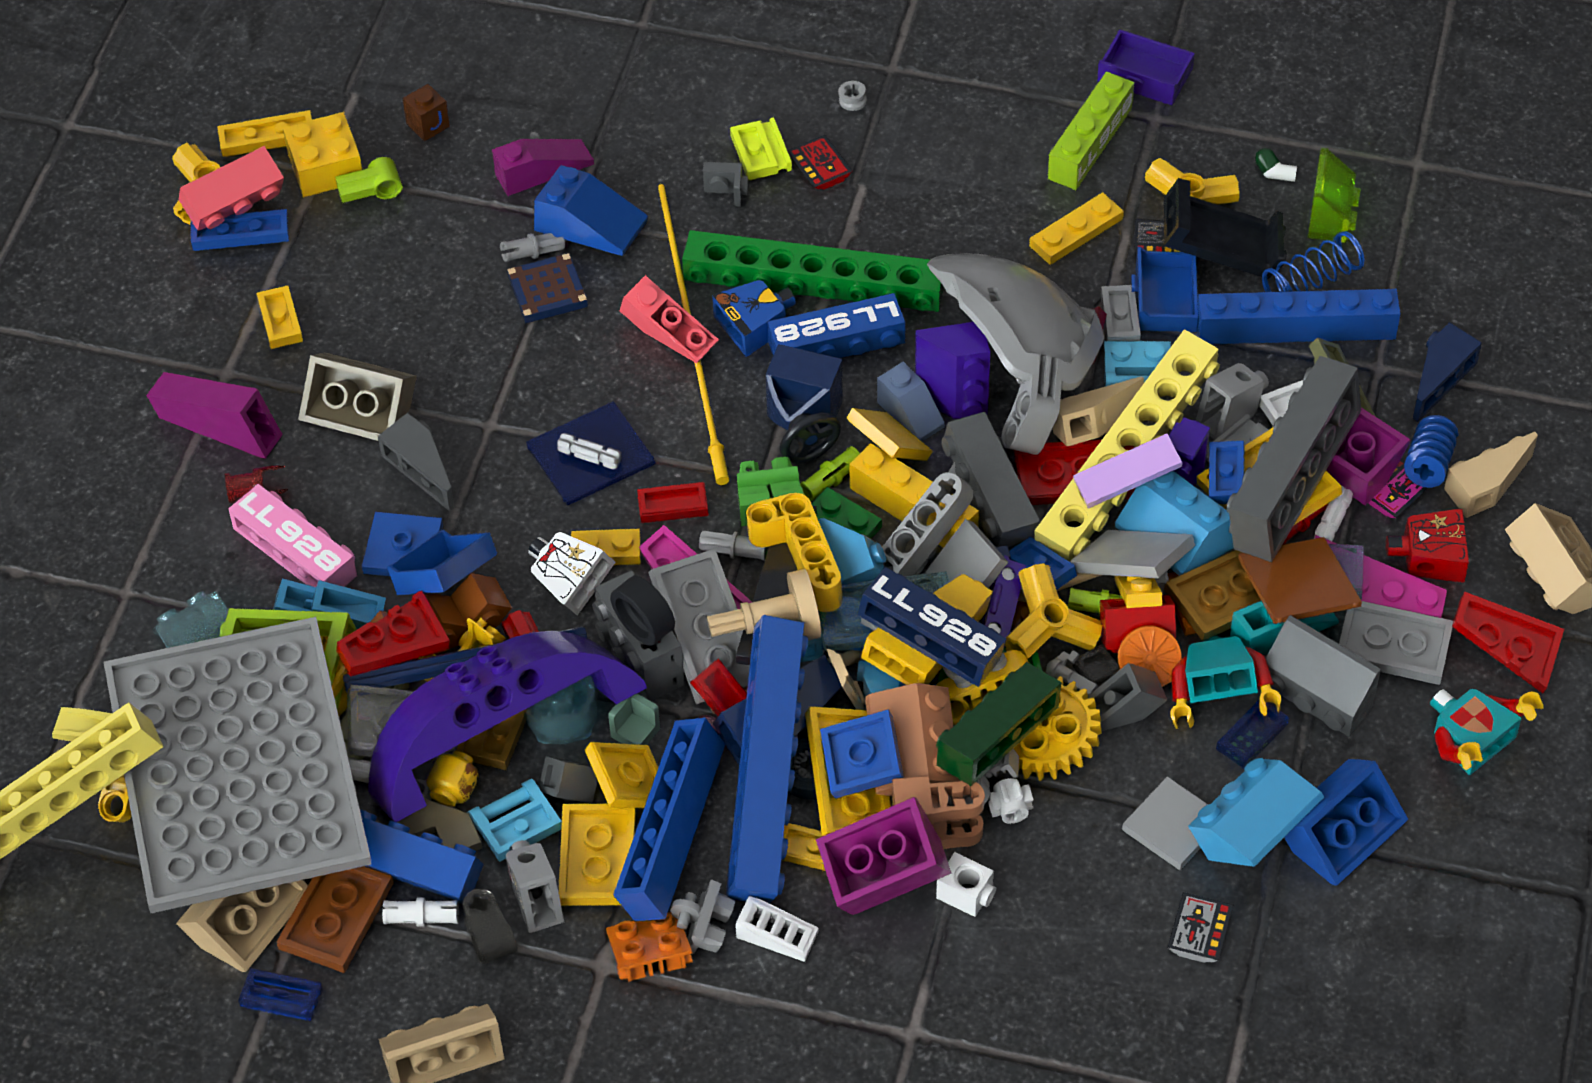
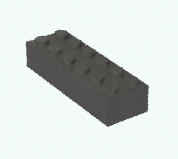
[1226,356,1361,562]

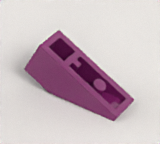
[492,139,594,196]

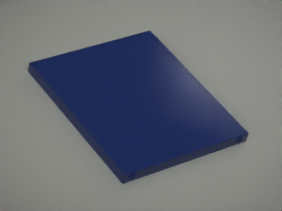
[526,401,656,505]

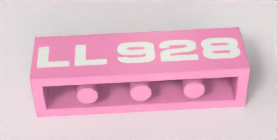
[228,484,357,587]

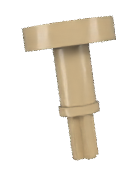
[707,569,821,640]

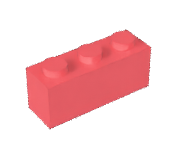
[178,146,284,231]

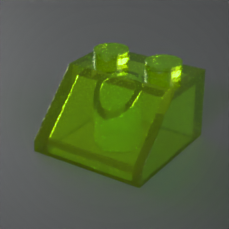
[1308,147,1360,243]

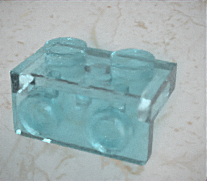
[153,591,228,648]

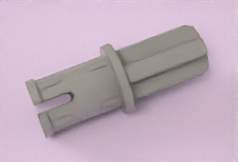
[500,233,565,262]
[699,530,768,561]

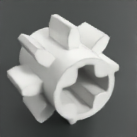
[988,778,1034,824]

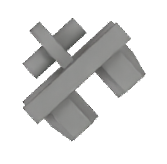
[670,880,736,955]

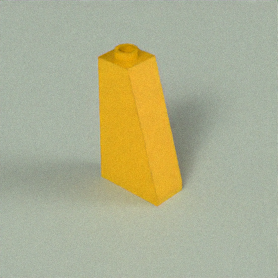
[861,574,993,685]

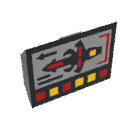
[1167,892,1234,963]

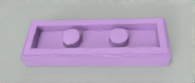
[1073,434,1182,509]

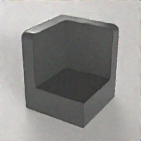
[539,756,598,803]

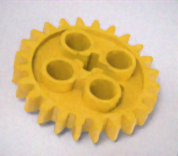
[1013,676,1102,781]

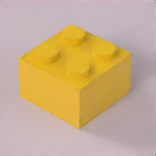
[283,112,362,197]

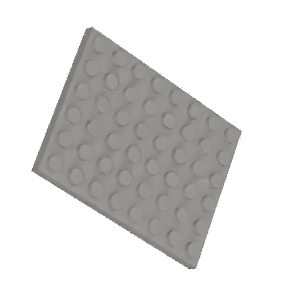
[103,617,372,914]

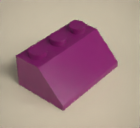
[1326,407,1410,506]
[816,797,952,915]

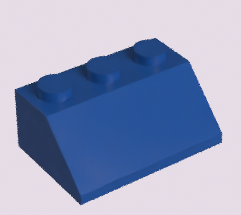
[1284,759,1409,886]

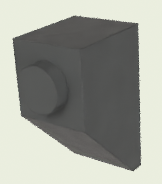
[1088,663,1168,731]

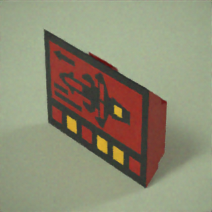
[787,135,853,190]

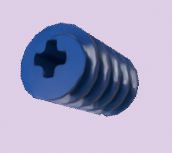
[1404,415,1459,488]

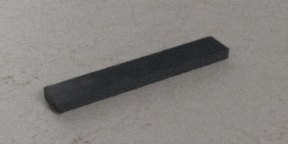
[735,505,817,665]

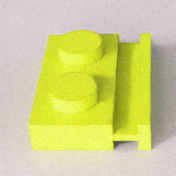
[730,117,792,181]

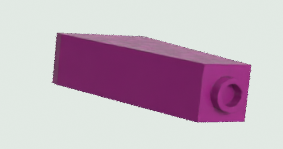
[146,372,283,459]

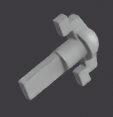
[1046,651,1098,695]

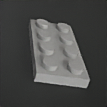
[648,549,750,705]

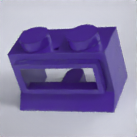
[1169,417,1210,487]

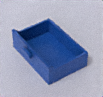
[1131,247,1198,332]
[387,530,497,595]

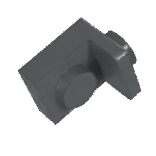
[703,162,748,207]

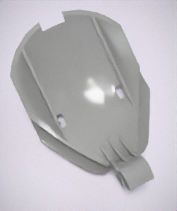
[927,253,1104,455]

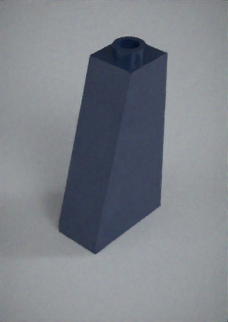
[712,655,842,765]

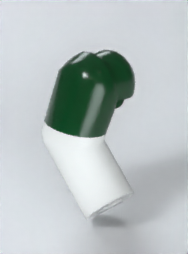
[1255,148,1297,182]

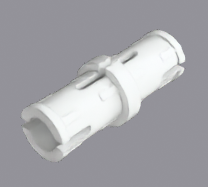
[383,897,459,927]

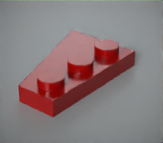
[1452,592,1564,694]

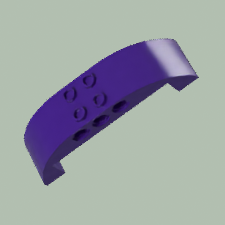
[368,631,647,823]

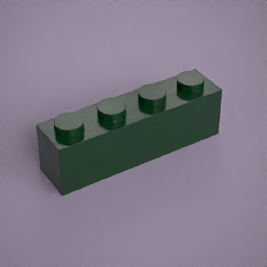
[936,662,1062,786]

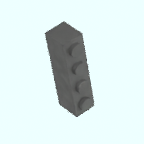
[942,412,1040,547]

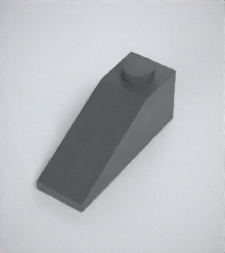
[378,413,455,511]

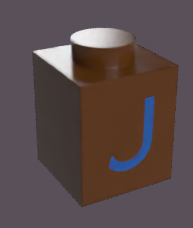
[402,84,450,142]

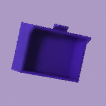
[1097,29,1195,105]

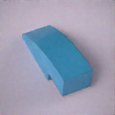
[273,579,386,629]

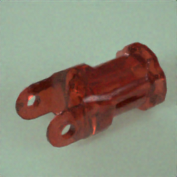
[224,465,288,503]

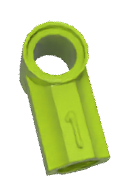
[335,157,402,203]

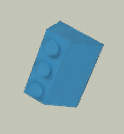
[1115,471,1234,576]
[1188,758,1324,867]

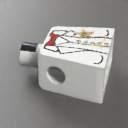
[528,532,616,615]

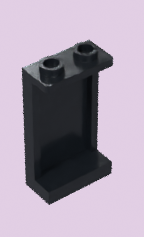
[1164,178,1287,279]

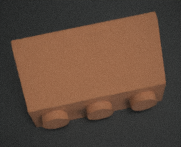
[865,683,960,796]

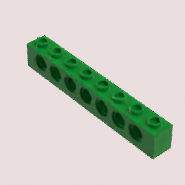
[682,230,944,312]

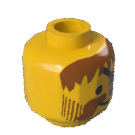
[426,751,479,807]

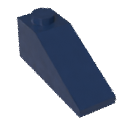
[1413,322,1482,422]

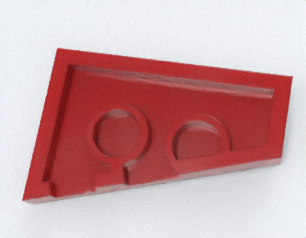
[336,590,450,677]

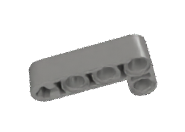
[861,472,973,582]

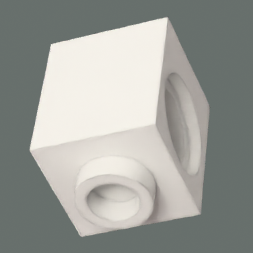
[936,852,996,917]

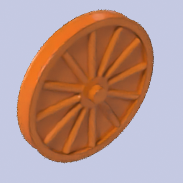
[1118,626,1182,687]

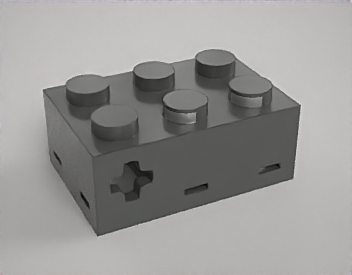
[592,570,685,701]

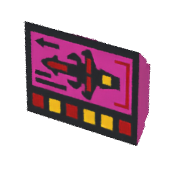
[1368,458,1428,518]

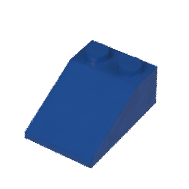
[534,165,648,256]

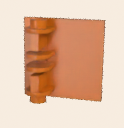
[606,912,693,982]

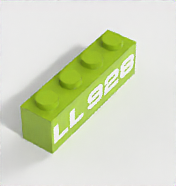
[1048,71,1134,190]

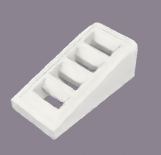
[736,896,819,962]

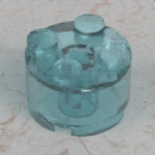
[526,675,598,744]

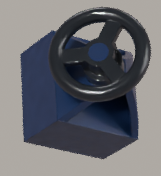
[766,344,843,464]

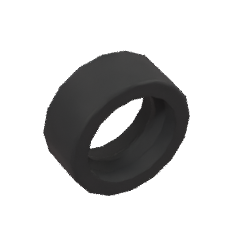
[610,575,675,646]

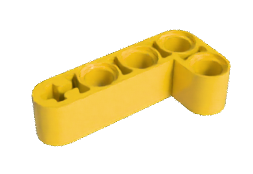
[746,493,843,612]

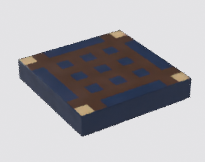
[507,253,588,323]

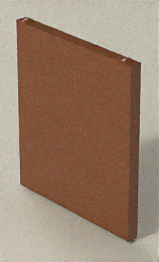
[1238,537,1362,624]

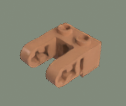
[892,776,985,849]

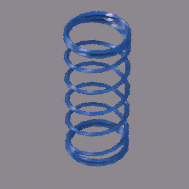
[1262,231,1365,292]

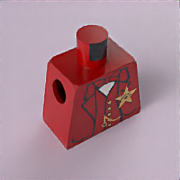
[1386,509,1469,582]

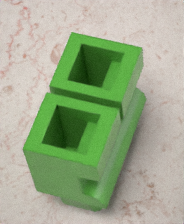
[737,457,804,526]

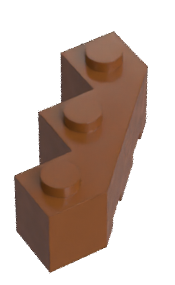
[371,573,512,663]

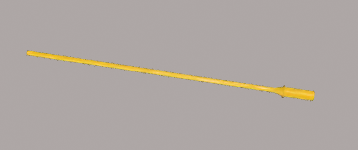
[658,184,729,485]

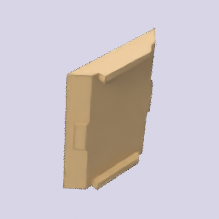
[826,649,866,710]

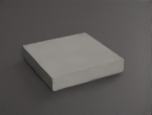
[925,519,1008,589]
[1122,777,1208,870]

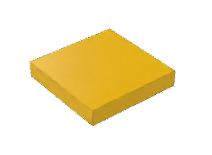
[847,408,933,461]
[585,742,659,808]

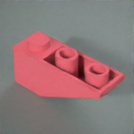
[620,275,719,363]

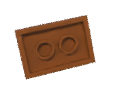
[276,866,394,973]

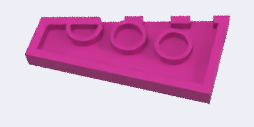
[1315,535,1447,618]

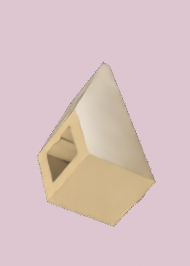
[1053,376,1144,446]
[1444,431,1538,518]

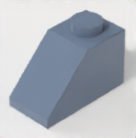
[877,362,945,441]

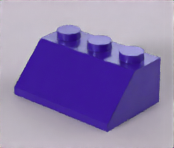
[915,322,990,419]

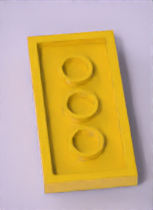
[805,706,891,836]

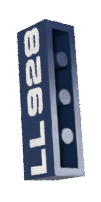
[857,567,1007,687]

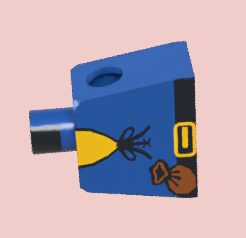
[712,280,796,357]

